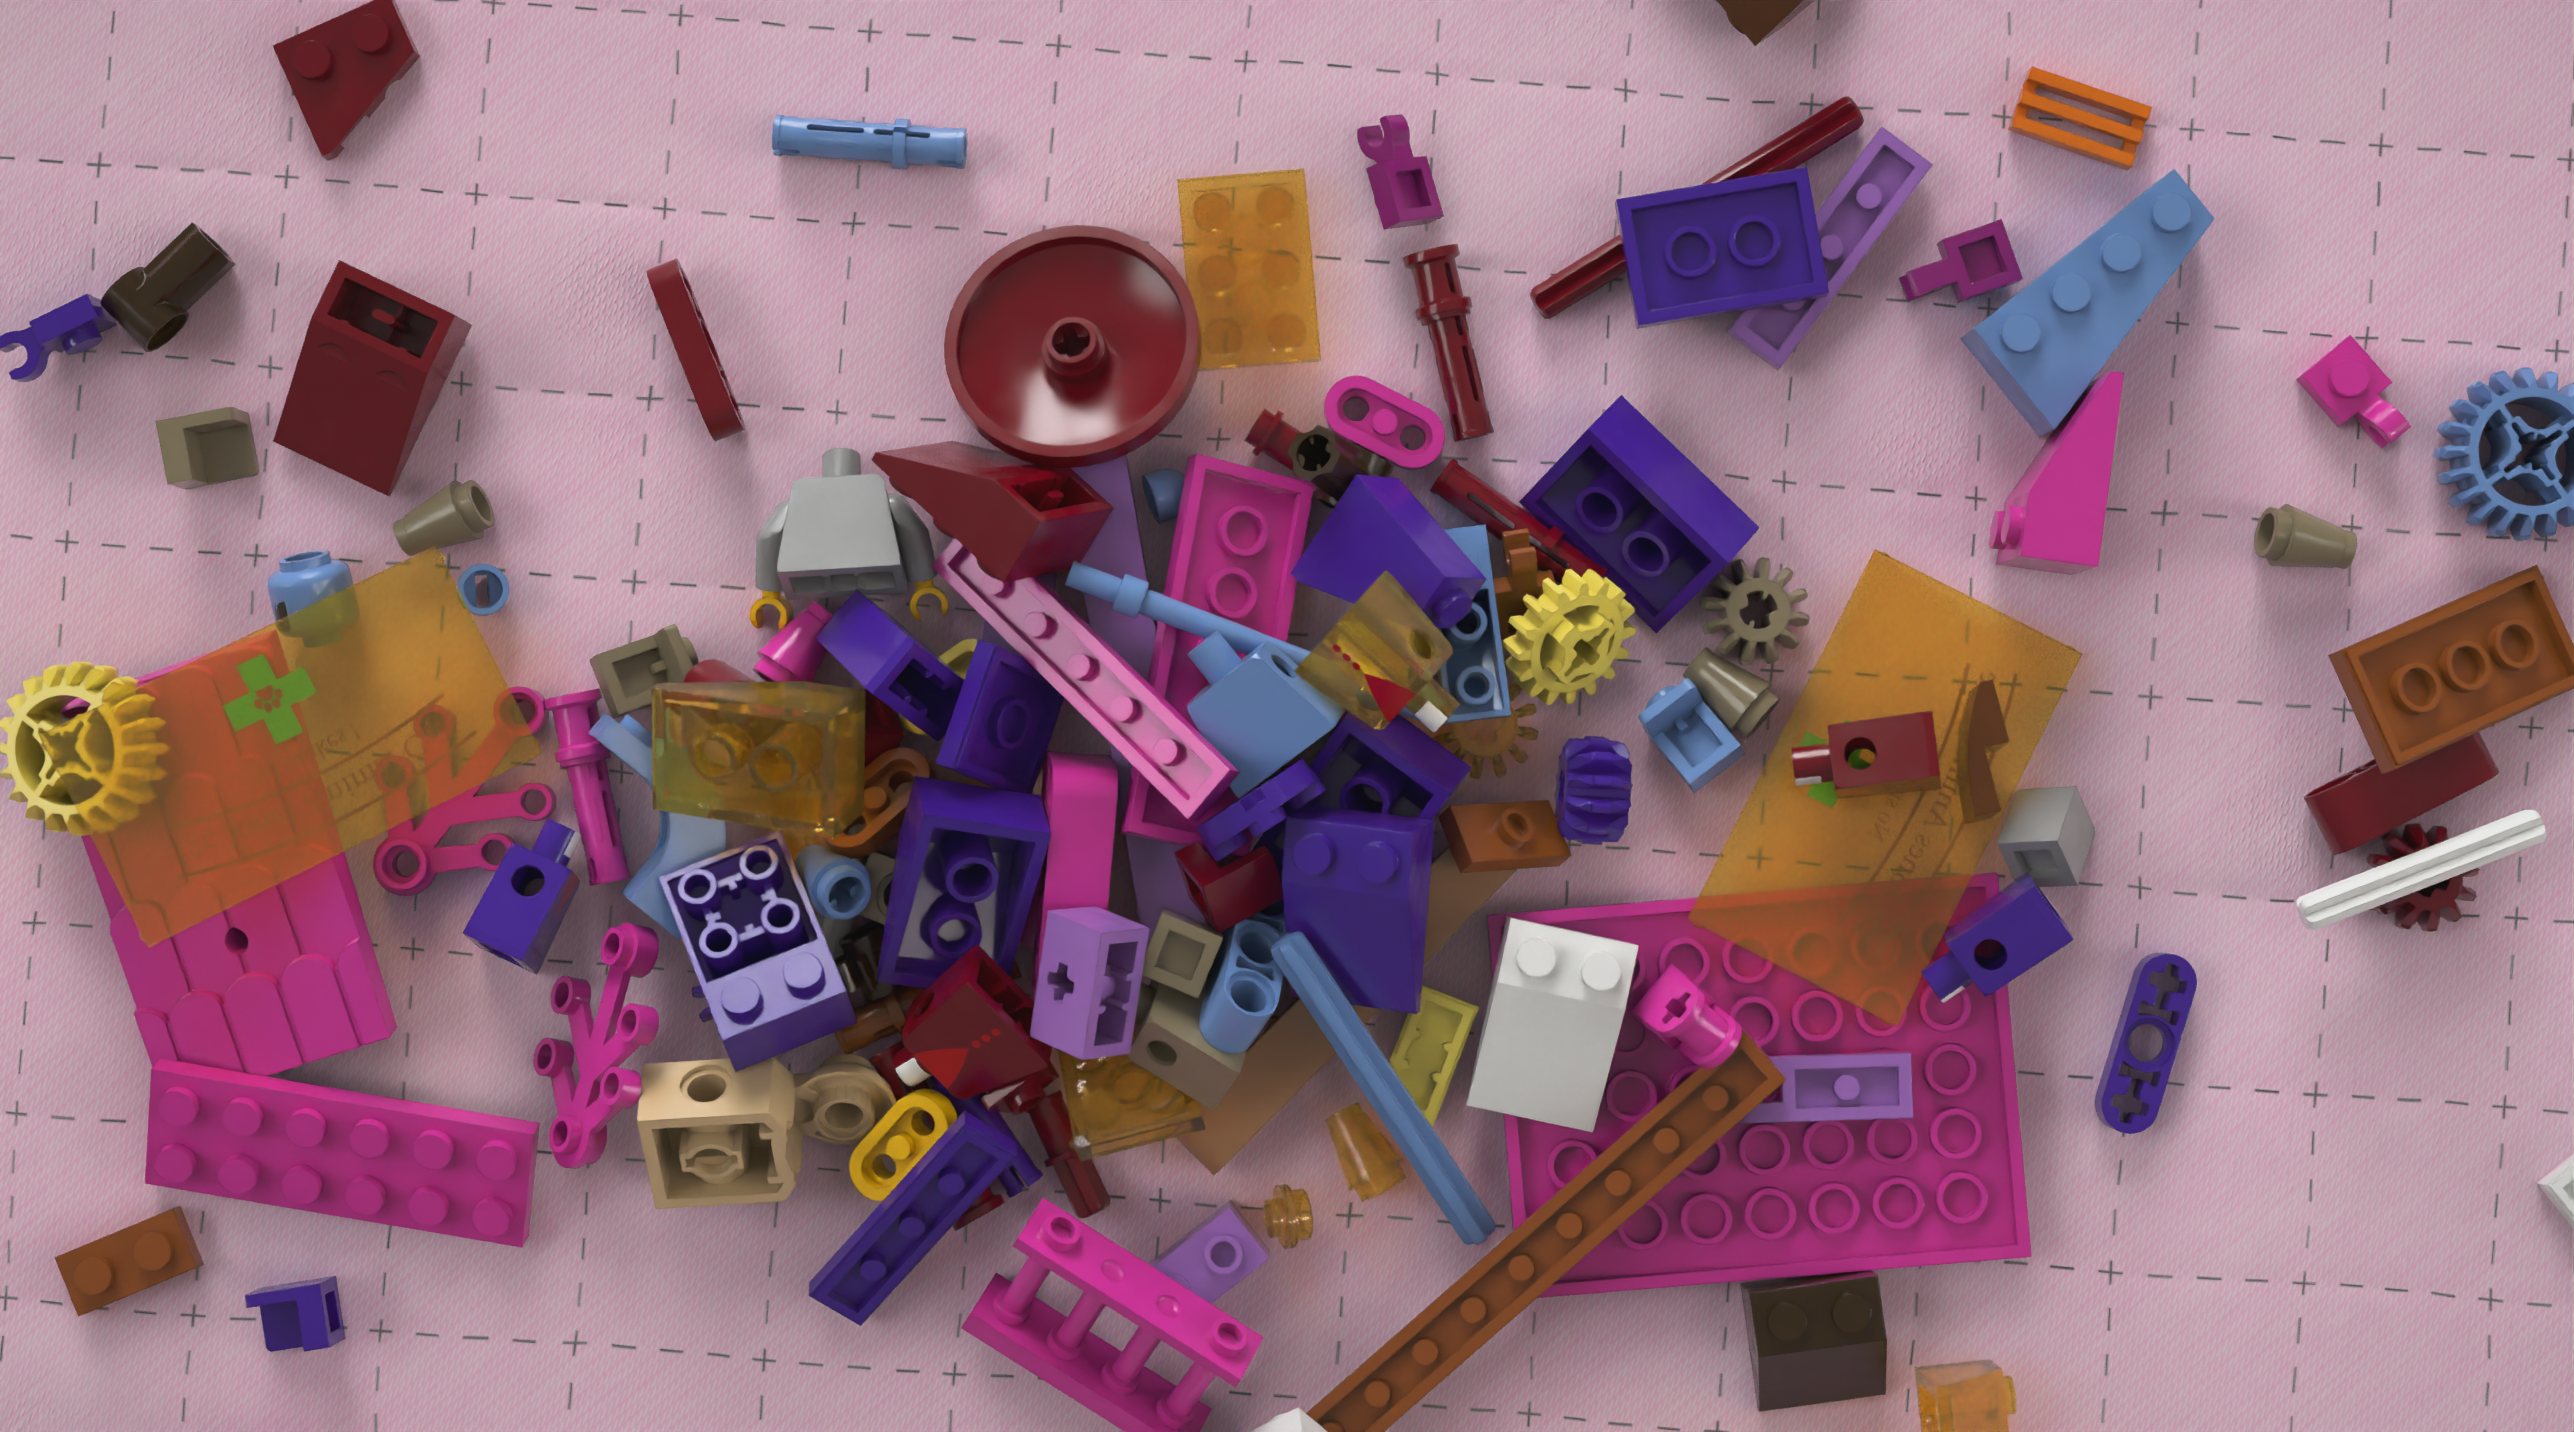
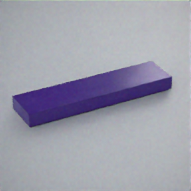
[809,1111,1017,1326]

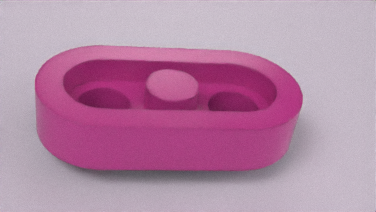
[1324,375,1445,470]

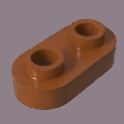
[818,747,935,859]

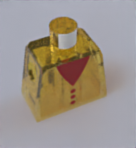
[1294,570,1460,733]

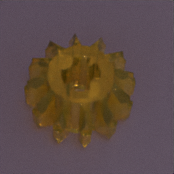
[1433,682,1538,779]

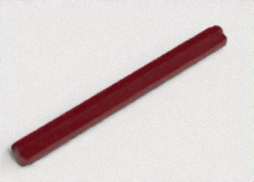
[1530,96,1864,319]

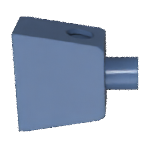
[1187,630,1345,799]

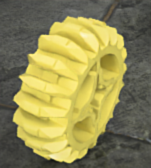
[0,661,171,836]

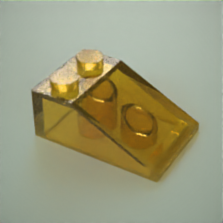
[651,681,865,839]

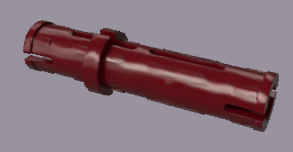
[1430,458,1608,584]

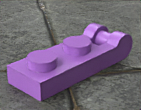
[1738,1052,1913,1123]

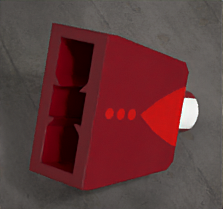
[1791,711,1942,798]
[893,944,1053,1099]

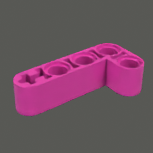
[1031,751,1118,1002]

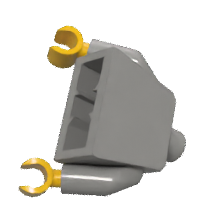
[749,448,948,631]

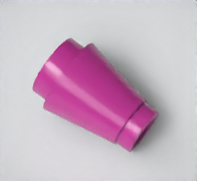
[753,601,833,699]

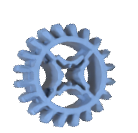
[2432,367,2574,541]

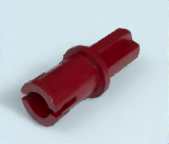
[1026,1090,1110,1219]

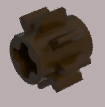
[834,921,903,1001]

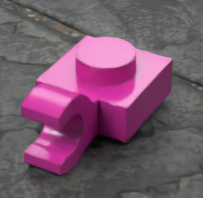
[2296,335,2411,449]

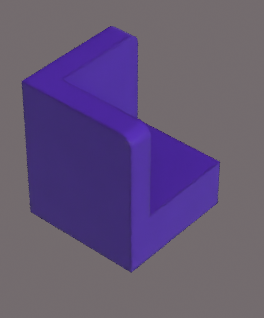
[245,1276,346,1352]

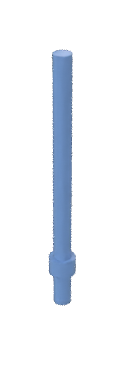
[1065,561,1438,722]

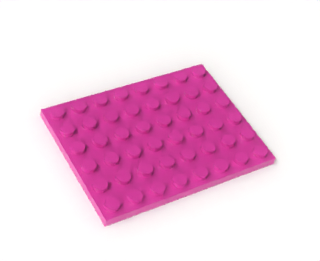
[1486,872,2032,1298]

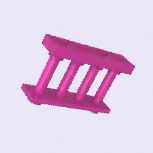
[961,1198,1264,1432]

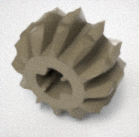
[1700,557,1810,666]

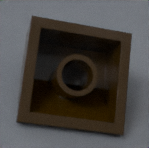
[1740,1270,1887,1412]

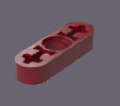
[646,258,745,442]

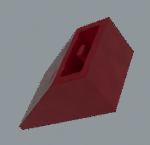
[273,260,472,497]
[871,441,1114,583]

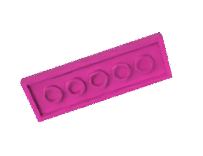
[1120,454,1314,859]
[145,1058,540,1248]

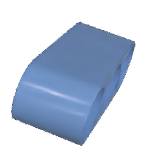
[1199,899,1286,1054]

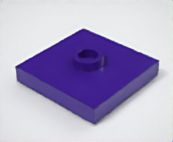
[936,640,1064,794]

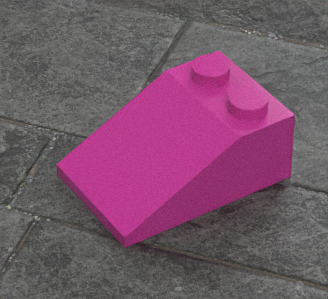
[1989,371,2124,575]

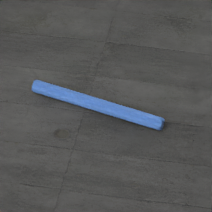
[1270,931,1496,1245]

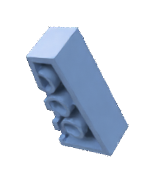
[1960,169,2214,437]

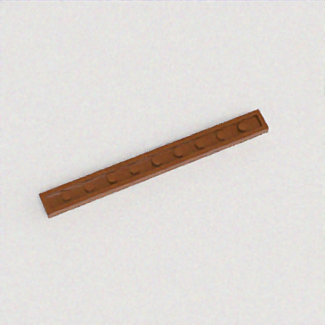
[1306,1029,1787,1432]

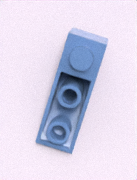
[1428,524,1511,724]

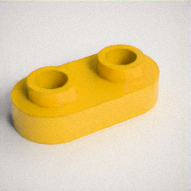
[849,1089,957,1201]

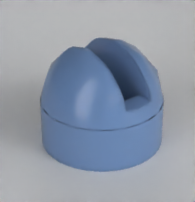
[1142,468,1185,523]
[457,564,509,616]

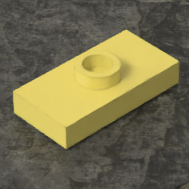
[1388,984,1479,1127]

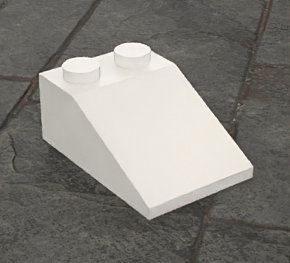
[1466,916,1639,1132]

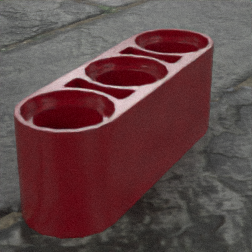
[2304,732,2500,855]

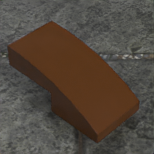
[1957,679,2010,824]

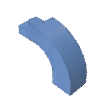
[588,713,726,940]

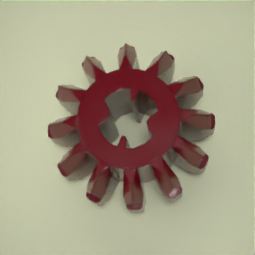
[2367,823,2480,932]

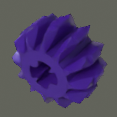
[1554,736,1633,845]

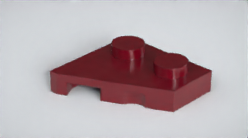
[273,0,420,161]

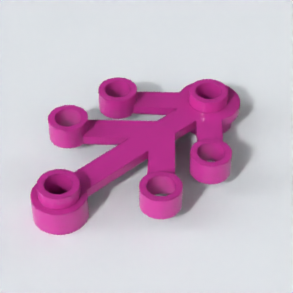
[373,686,557,896]
[533,923,659,1169]

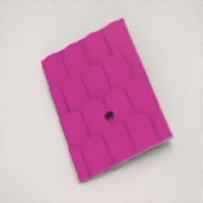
[61,629,397,1076]

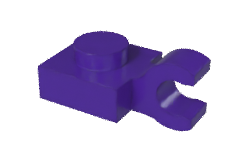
[0,294,117,382]

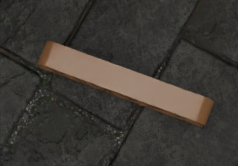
[1168,845,1517,1175]

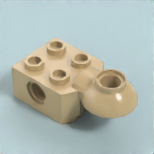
[637,1054,897,1209]

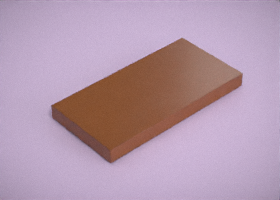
[2328,565,2574,774]

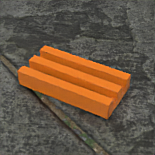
[2008,66,2152,171]

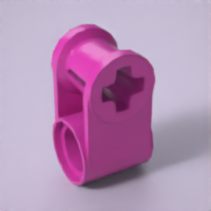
[1630,964,1742,1070]

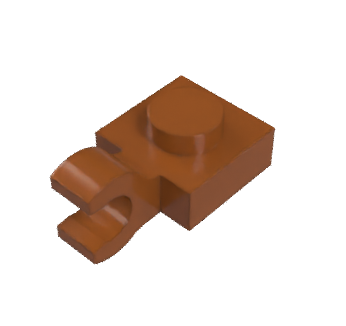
[1493,528,1556,641]

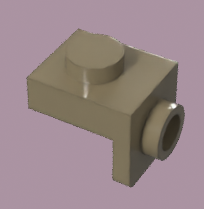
[589,624,699,719]

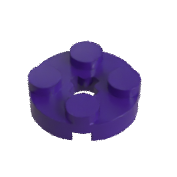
[1196,758,1326,862]

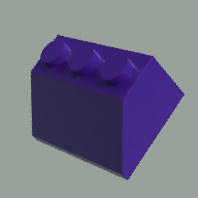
[1519,395,1760,634]

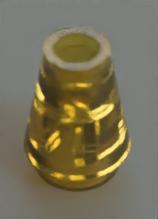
[1325,1102,1407,1203]

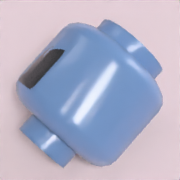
[268,550,359,648]

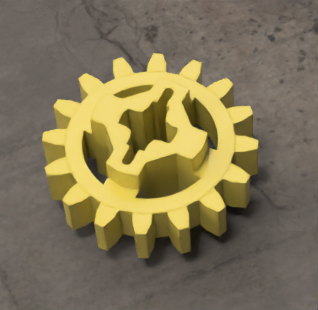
[1502,569,1636,705]

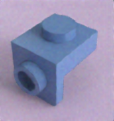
[1638,678,1745,793]

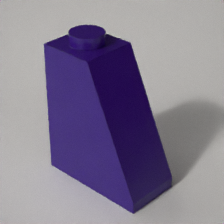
[1291,474,1487,628]
[816,589,964,743]

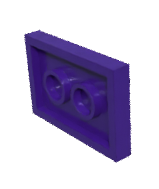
[1615,167,1829,329]

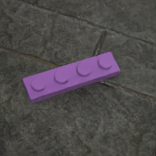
[1727,127,1933,371]

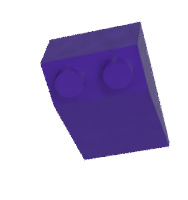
[1251,699,1472,883]
[877,776,1052,989]
[1282,804,1435,1014]

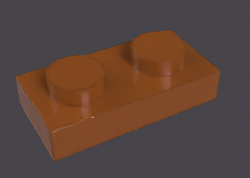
[54,1206,204,1317]

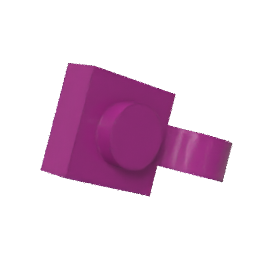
[1357,114,1444,230]
[1899,219,2023,303]

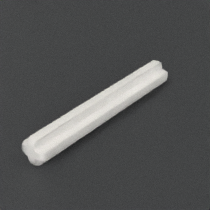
[2296,810,2547,930]

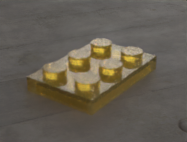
[1177,168,1321,372]

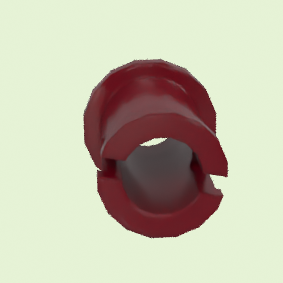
[1244,408,1302,471]

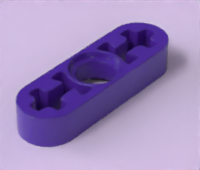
[2095,953,2197,1134]

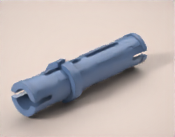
[772,114,968,170]

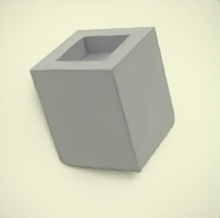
[1997,786,2095,887]

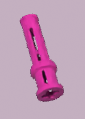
[543,689,631,886]

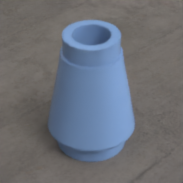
[795,845,871,919]

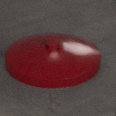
[944,225,1202,468]

